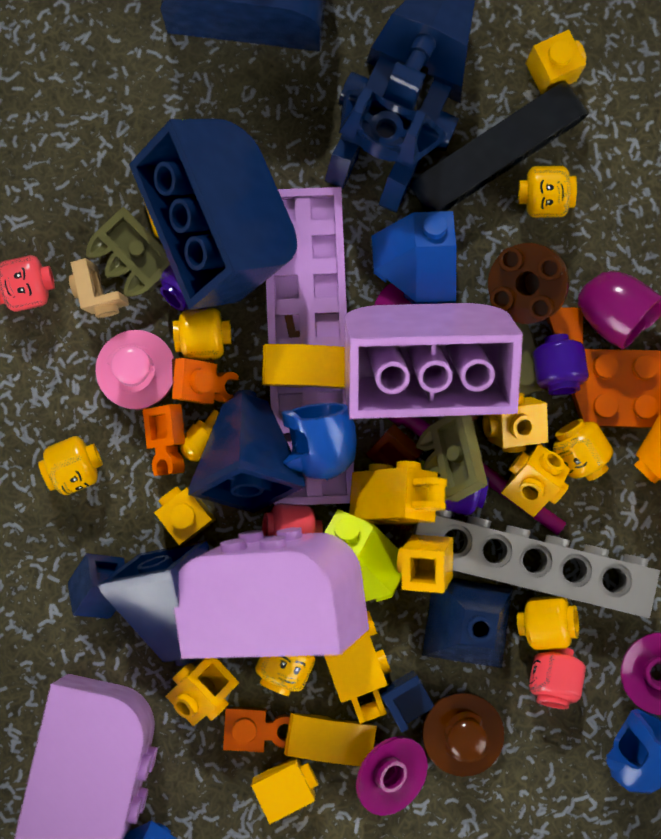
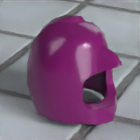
[578,271,661,350]

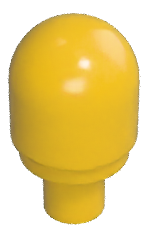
[180,409,219,462]

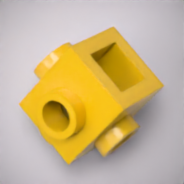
[482,393,548,453]
[501,444,571,518]
[165,658,240,726]

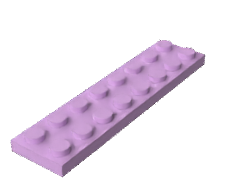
[266,187,354,506]

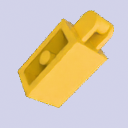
[349,461,447,525]
[324,611,391,724]

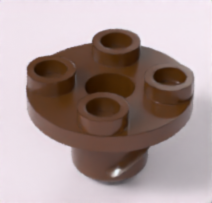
[488,243,569,324]
[422,692,504,777]

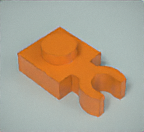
[172,358,239,404]
[143,404,185,476]
[223,707,290,752]

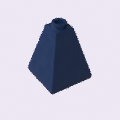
[189,390,305,513]
[98,540,209,666]
[422,578,513,668]

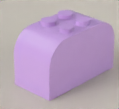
[344,303,523,419]
[174,527,369,659]
[15,674,158,839]

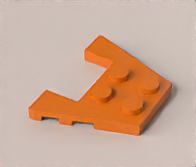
[546,307,661,428]

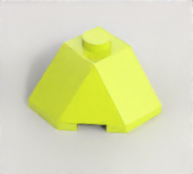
[324,509,402,602]

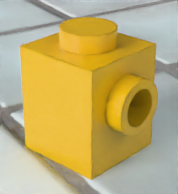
[526,29,586,95]
[154,486,216,545]
[397,535,453,593]
[251,757,319,824]

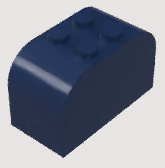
[160,0,326,52]
[129,119,297,310]

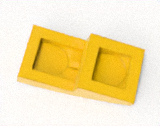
[262,344,345,389]
[284,713,377,766]

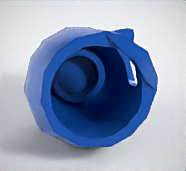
[281,403,357,480]
[606,709,661,793]

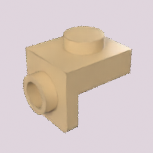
[69,258,129,318]

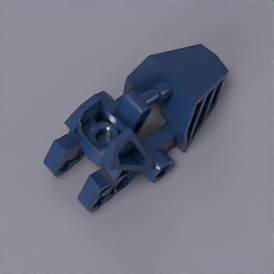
[325,0,475,213]

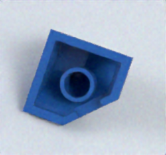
[371,211,456,304]

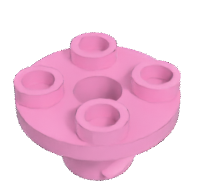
[96,330,175,410]

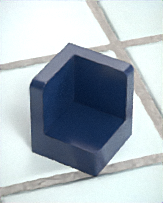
[68,553,125,619]
[379,670,434,733]

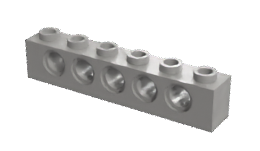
[412,510,660,619]

